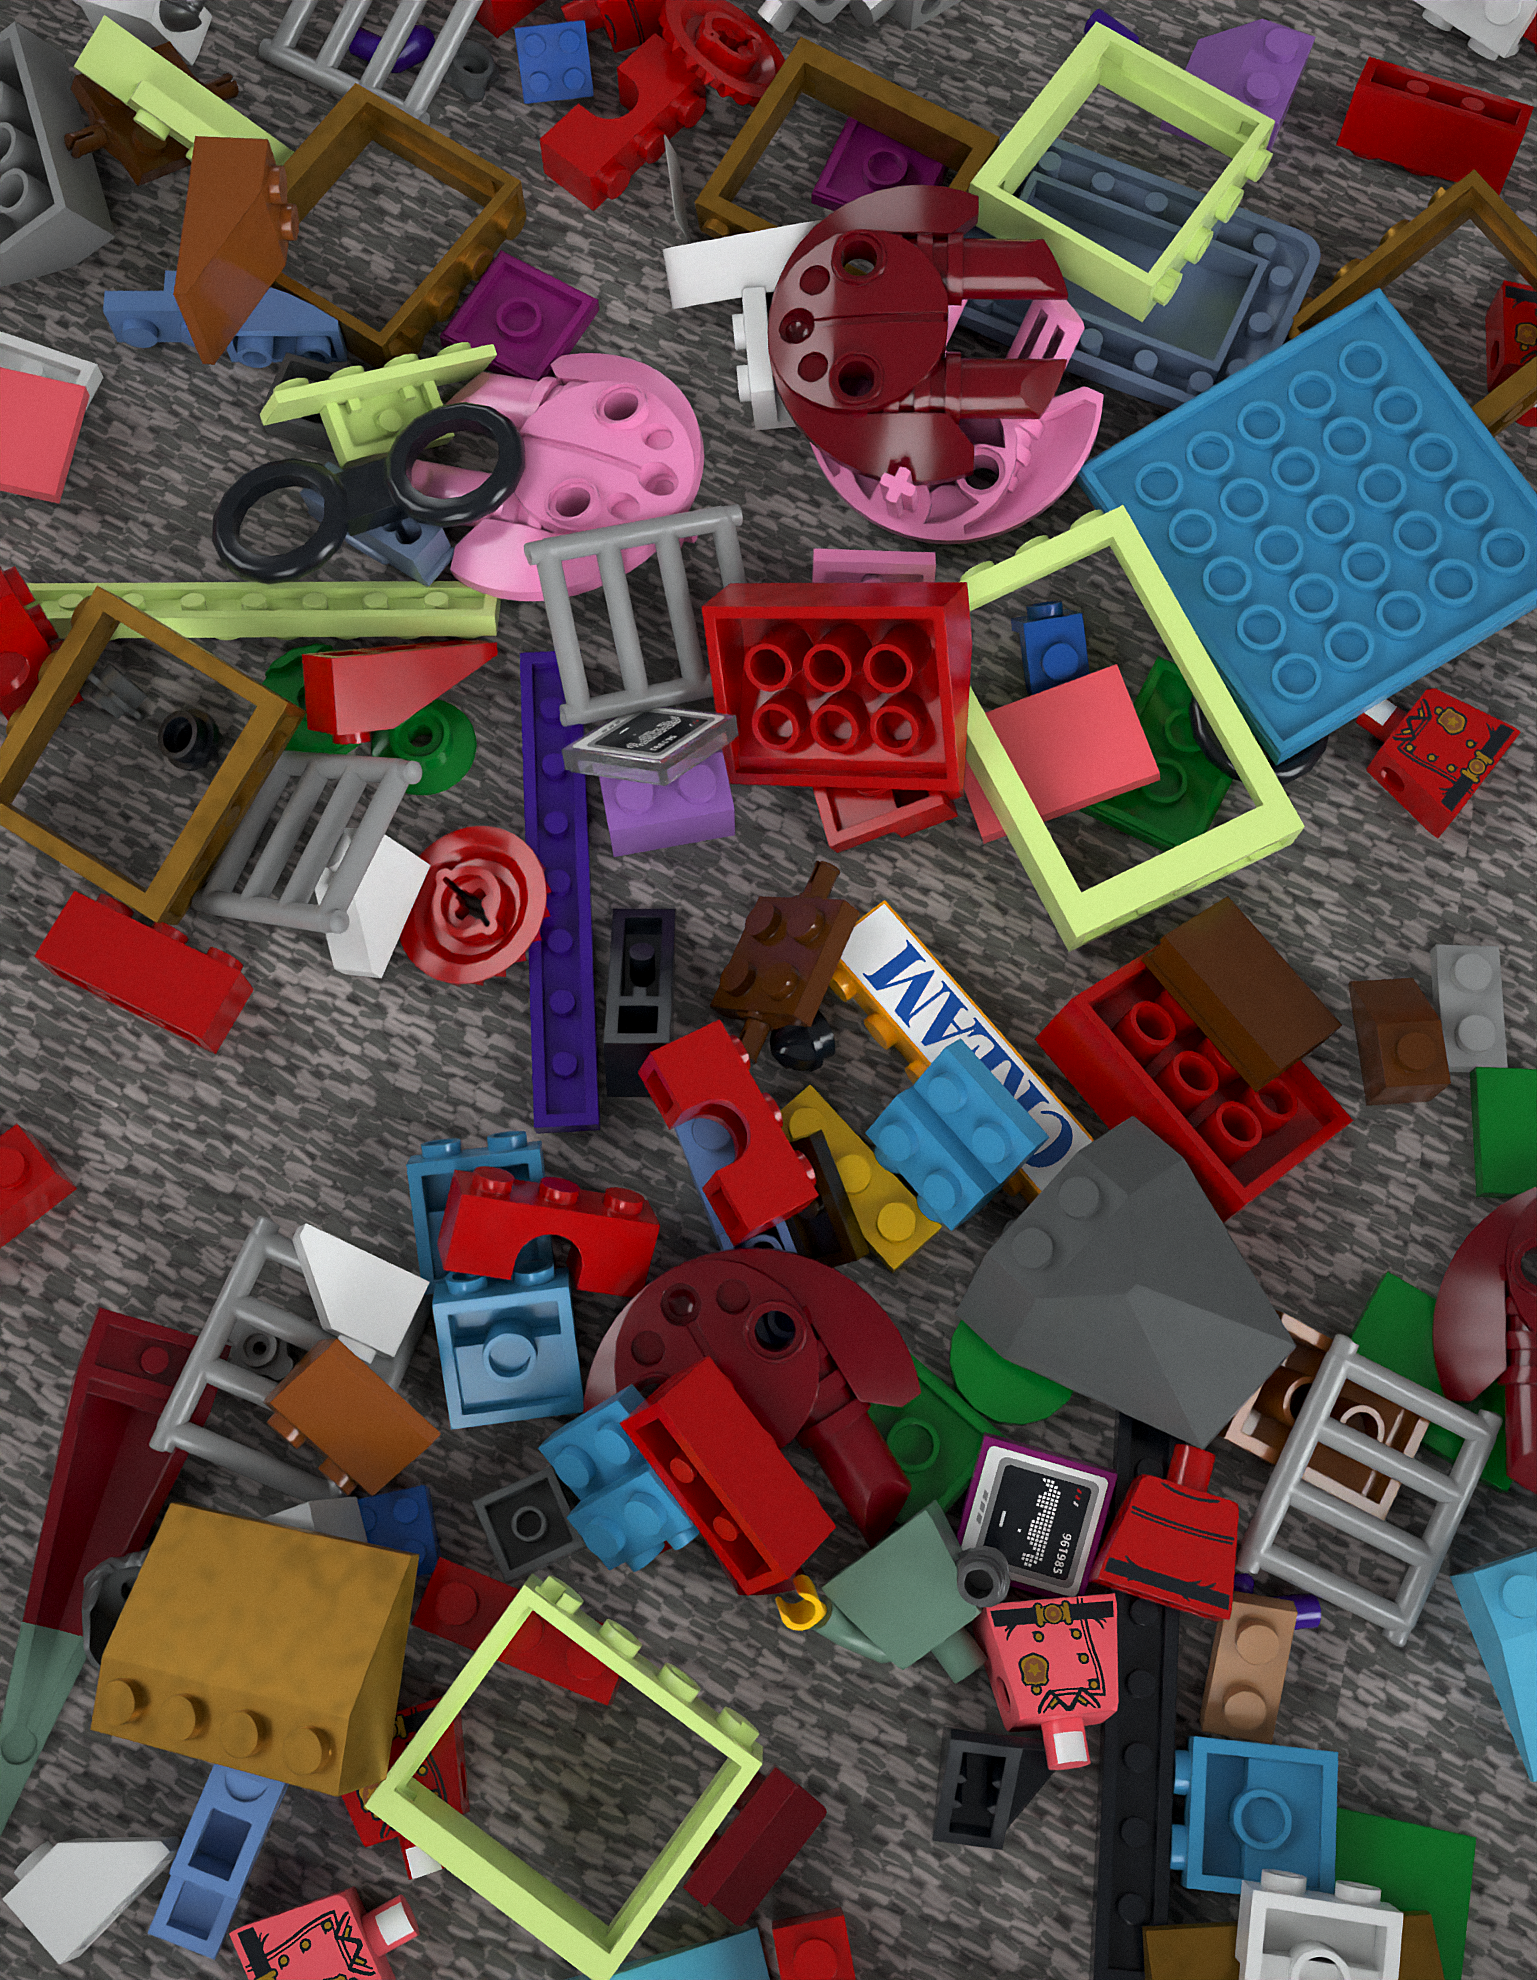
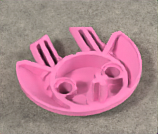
[810,300,1104,545]
[411,353,704,601]

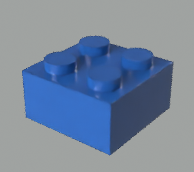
[514,20,594,104]
[357,1485,441,1579]

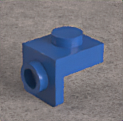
[1011,601,1090,695]

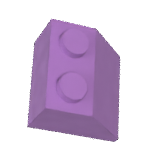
[1160,19,1316,152]
[594,725,735,857]

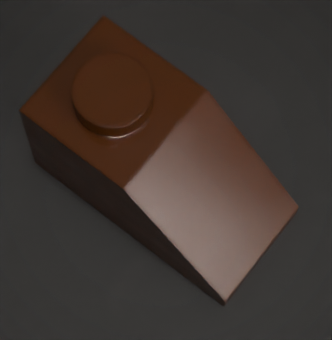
[1348,978,1451,1106]

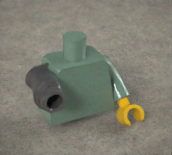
[775,1500,1010,1684]

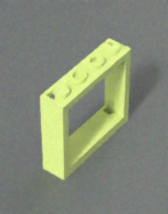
[969,21,1275,322]
[364,1573,763,1980]

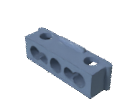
[300,461,454,587]

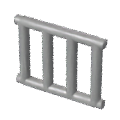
[259,0,483,125]
[524,504,747,727]
[192,750,422,934]
[149,1215,434,1502]
[1235,1334,1503,1647]

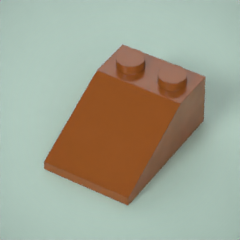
[173,136,299,365]
[1216,1310,1431,1521]

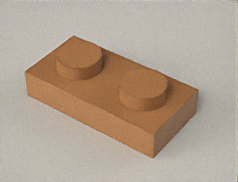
[1199,1591,1298,1744]

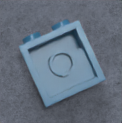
[865,1038,1050,1231]
[406,1131,555,1295]
[432,1258,584,1430]
[538,1384,700,1572]
[1170,1736,1338,1895]

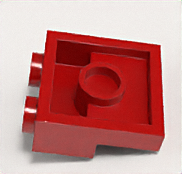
[812,787,964,853]

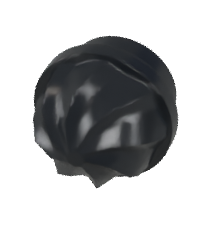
[158,709,225,771]
[770,1010,836,1072]

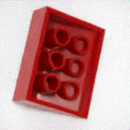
[702,582,972,791]
[1034,943,1354,1224]

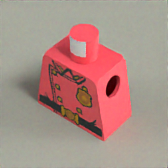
[972,1593,1119,1770]
[229,1886,420,1980]

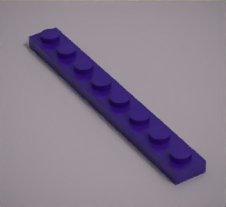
[519,650,601,1134]

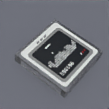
[561,707,739,786]

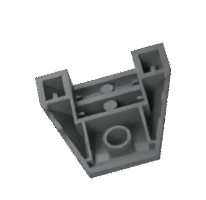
[955,1115,1297,1450]

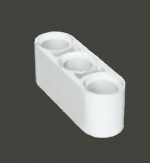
[663,220,822,309]

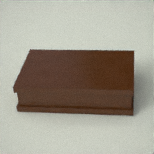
[1141,896,1342,1092]

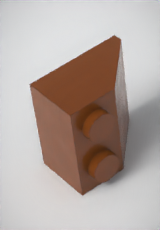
[263,1338,441,1496]

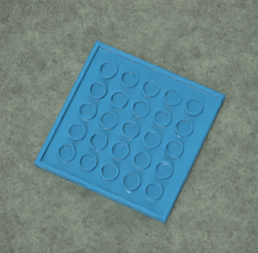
[1075,288,1537,766]

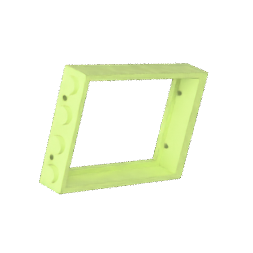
[960,505,1305,952]

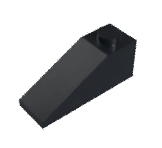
[603,908,676,1097]

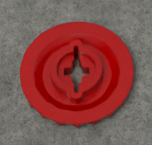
[658,0,785,108]
[399,826,552,987]

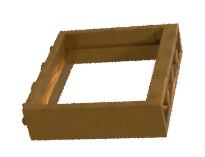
[695,37,1000,276]
[271,83,526,369]
[1284,169,1537,437]
[0,586,306,925]

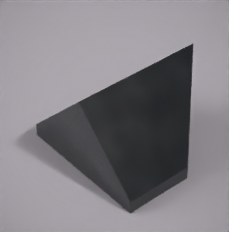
[932,1726,1056,1850]

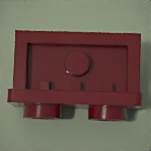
[683,1763,827,1926]

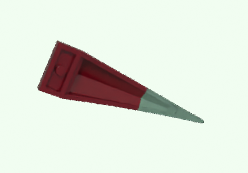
[0,1307,232,1836]

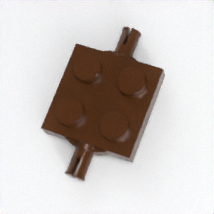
[64,41,239,186]
[709,861,860,1065]

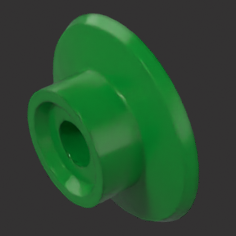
[371,699,477,795]

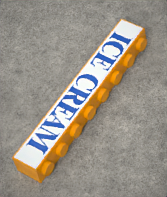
[829,900,1094,1204]

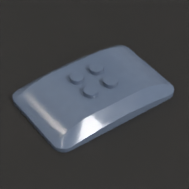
[957,128,1321,410]

